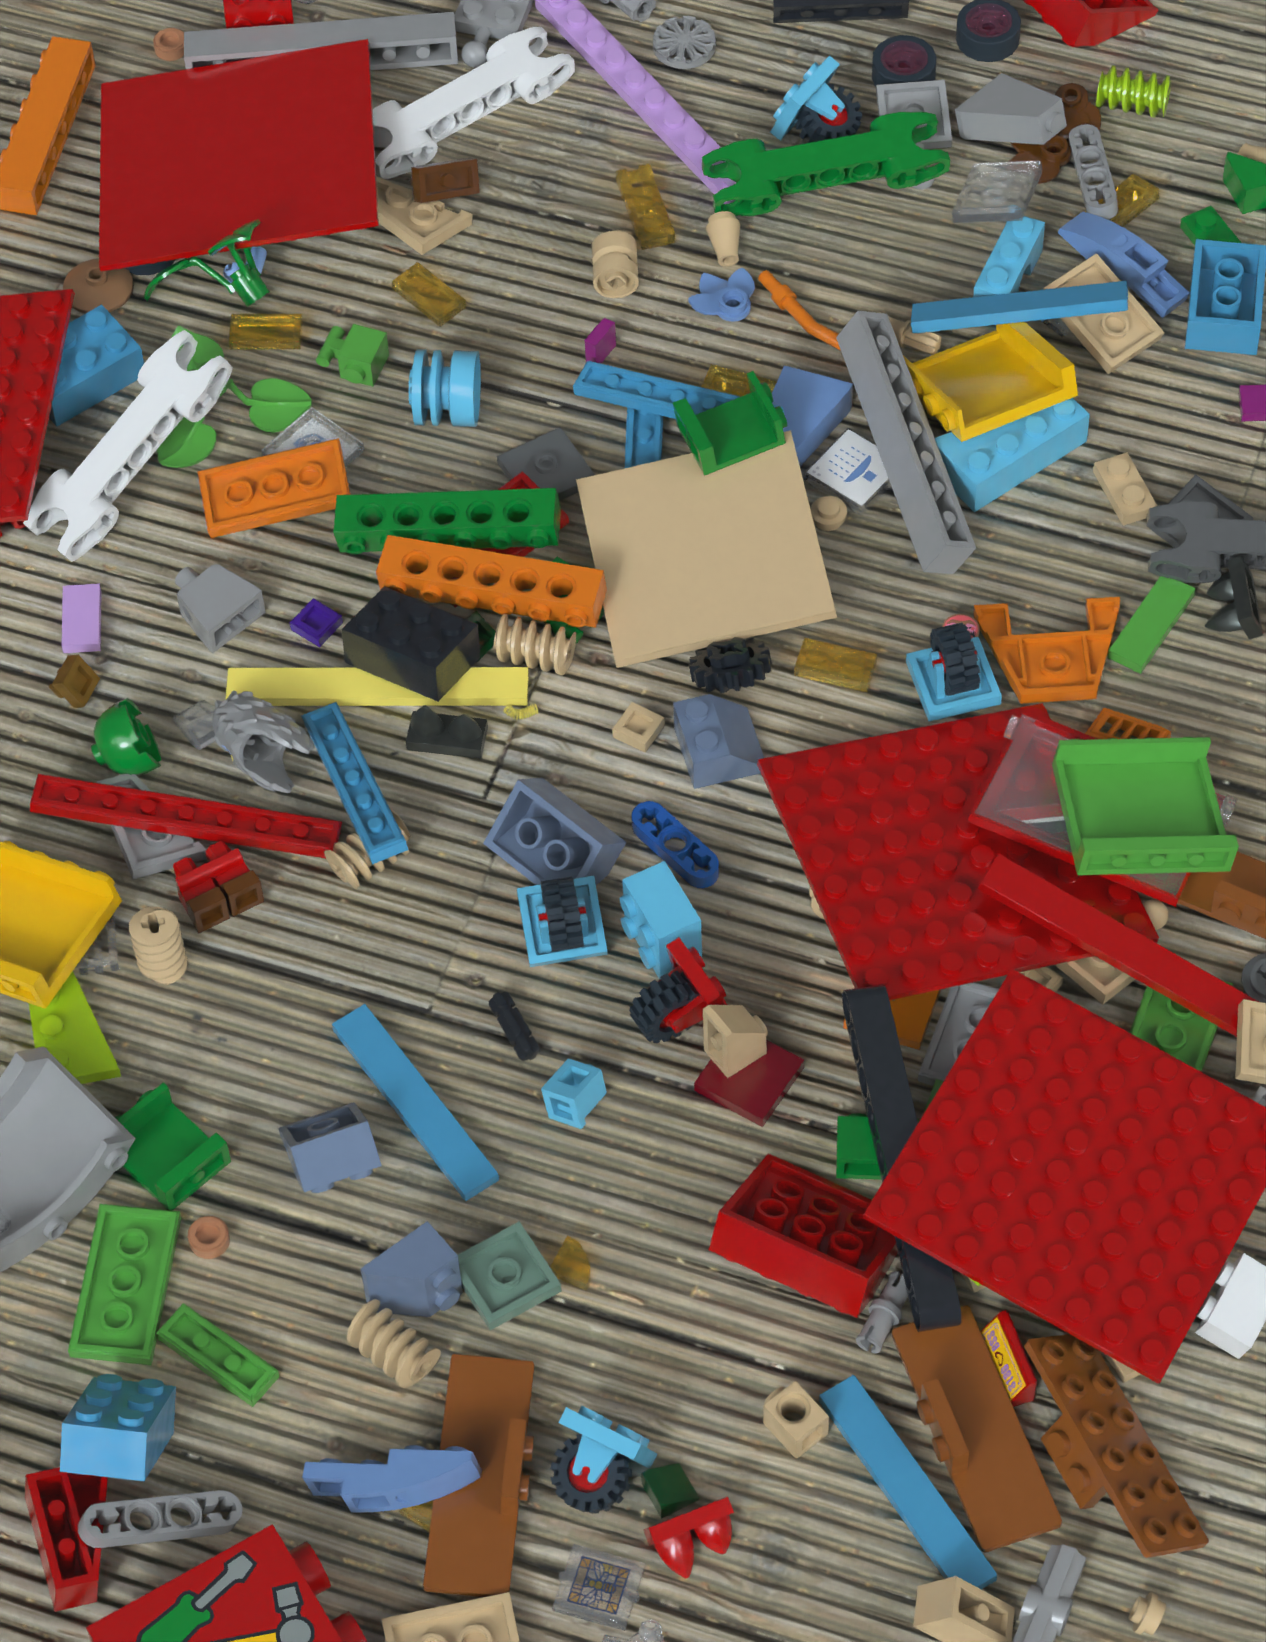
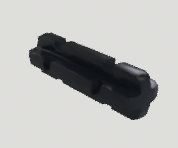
[489,991,540,1061]

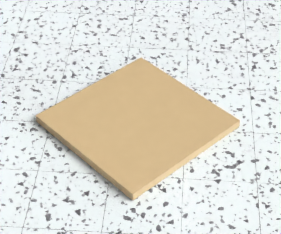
[576,430,837,668]

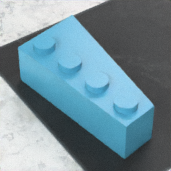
[935,398,1090,512]

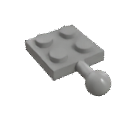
[454,0,535,68]
[876,80,952,190]

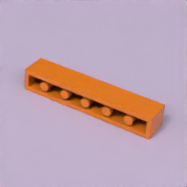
[0,36,96,215]

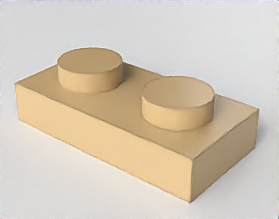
[1093,452,1157,526]

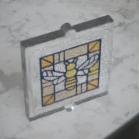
[552,1544,646,1631]

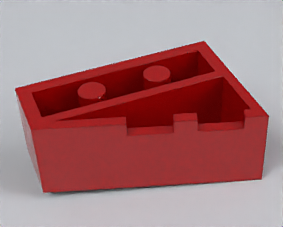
[25,1467,108,1612]

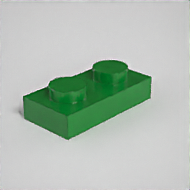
[1180,205,1241,245]

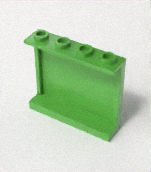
[1052,737,1239,875]

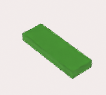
[1108,576,1196,674]
[156,1303,280,1407]

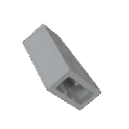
[955,73,1067,145]

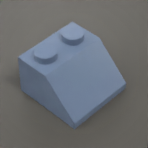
[673,694,764,789]
[278,1102,382,1193]
[360,1221,463,1317]

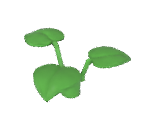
[157,326,312,468]

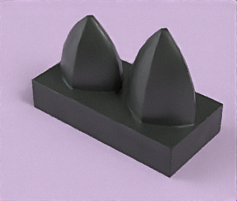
[1205,556,1263,640]
[406,705,488,759]

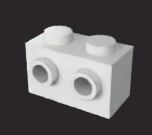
[1195,1253,1266,1359]

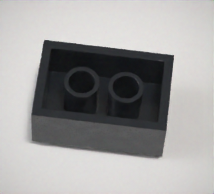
[342,586,480,702]

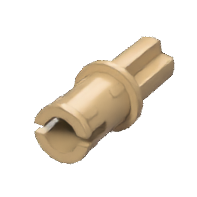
[879,312,942,355]

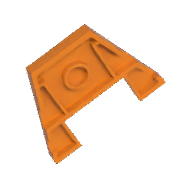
[973,597,1120,704]

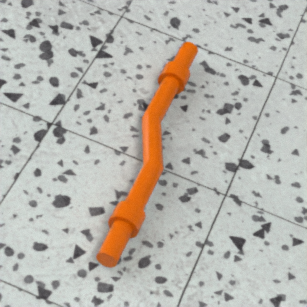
[758,270,841,351]

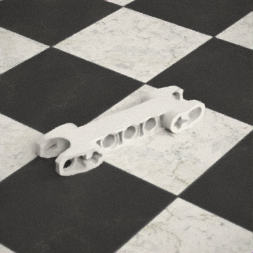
[373,27,575,179]
[23,330,233,562]

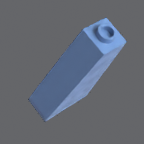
[772,365,853,467]

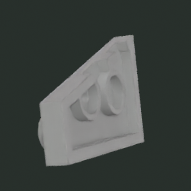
[96,774,207,879]

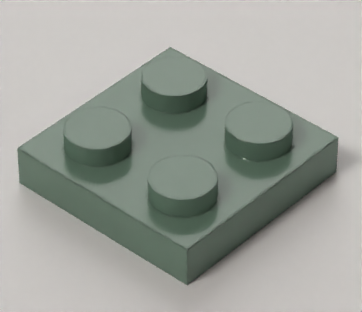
[458,1221,562,1330]

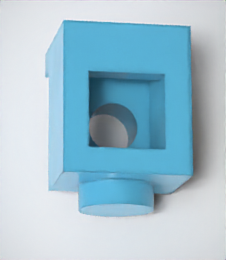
[541,1058,607,1129]

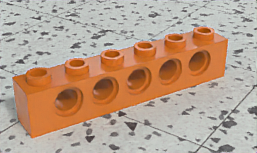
[376,535,607,628]

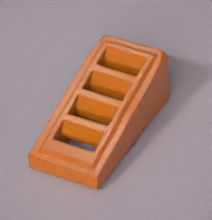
[1085,708,1171,739]

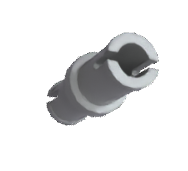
[856,1271,908,1354]

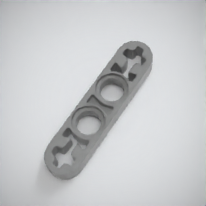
[1069,124,1118,220]
[78,1490,242,1548]

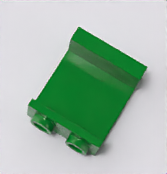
[672,371,788,476]
[115,1082,231,1211]

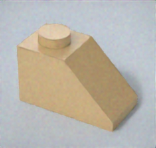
[703,1005,768,1078]
[913,1576,1015,1642]

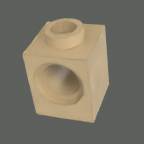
[763,1381,829,1459]

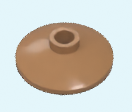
[63,259,133,314]

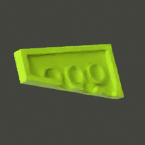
[28,971,122,1084]

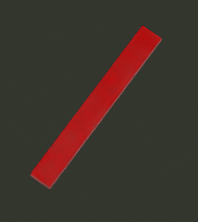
[30,774,342,859]
[978,853,1259,1037]

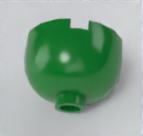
[91,698,162,776]

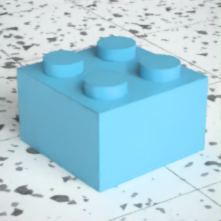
[619,861,702,979]

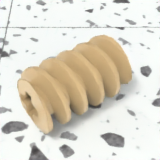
[493,614,576,676]
[324,809,410,889]
[129,907,187,985]
[347,1299,441,1388]

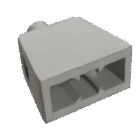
[175,564,266,653]

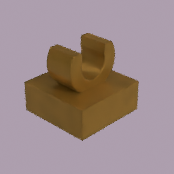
[49,654,100,708]

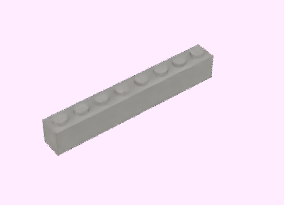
[184,12,458,70]
[836,311,976,574]

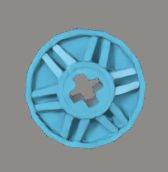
[409,349,481,427]

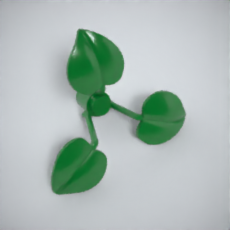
[144,219,270,307]

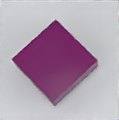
[584,318,616,363]
[1238,385,1266,422]

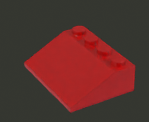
[1023,0,1158,48]
[709,1153,898,1318]

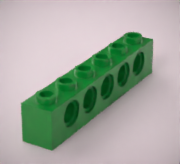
[333,488,561,554]

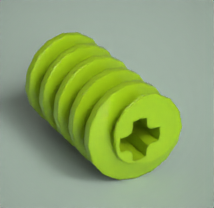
[1096,65,1171,118]

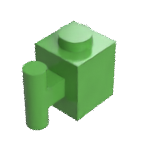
[316,324,389,387]

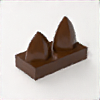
[409,157,480,203]

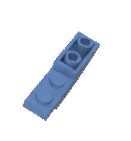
[1058,212,1190,318]
[302,1445,482,1513]

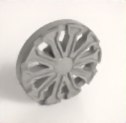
[653,16,716,69]

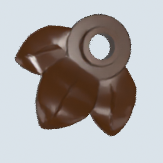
[1055,83,1101,141]
[1005,135,1071,184]

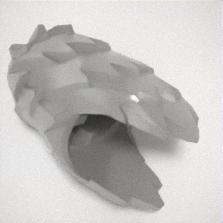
[212,691,314,793]

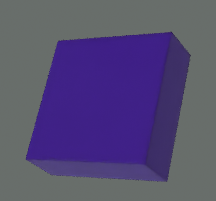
[290,598,343,648]

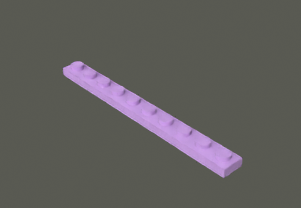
[535,0,736,204]

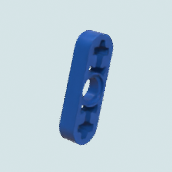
[632,801,719,888]

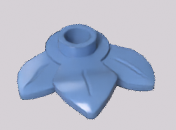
[688,268,755,322]

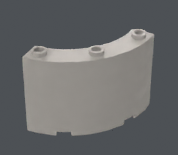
[0,1047,136,1272]

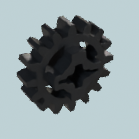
[689,637,772,693]

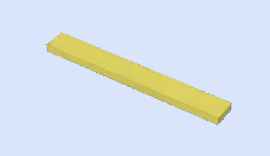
[225,667,529,706]

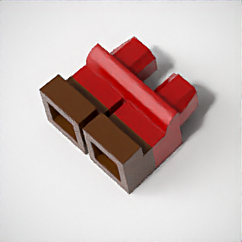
[173,841,264,934]

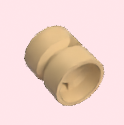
[592,231,639,298]

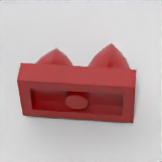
[643,1497,734,1579]

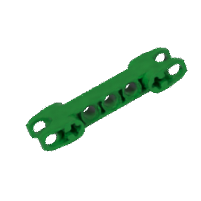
[702,112,951,216]

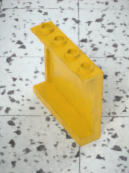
[903,322,1078,442]
[0,840,122,1009]

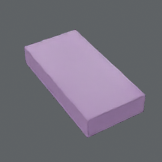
[62,583,101,653]

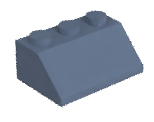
[483,777,626,885]

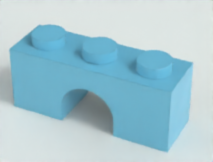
[973,212,1045,297]

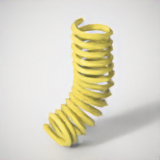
[503,704,539,720]

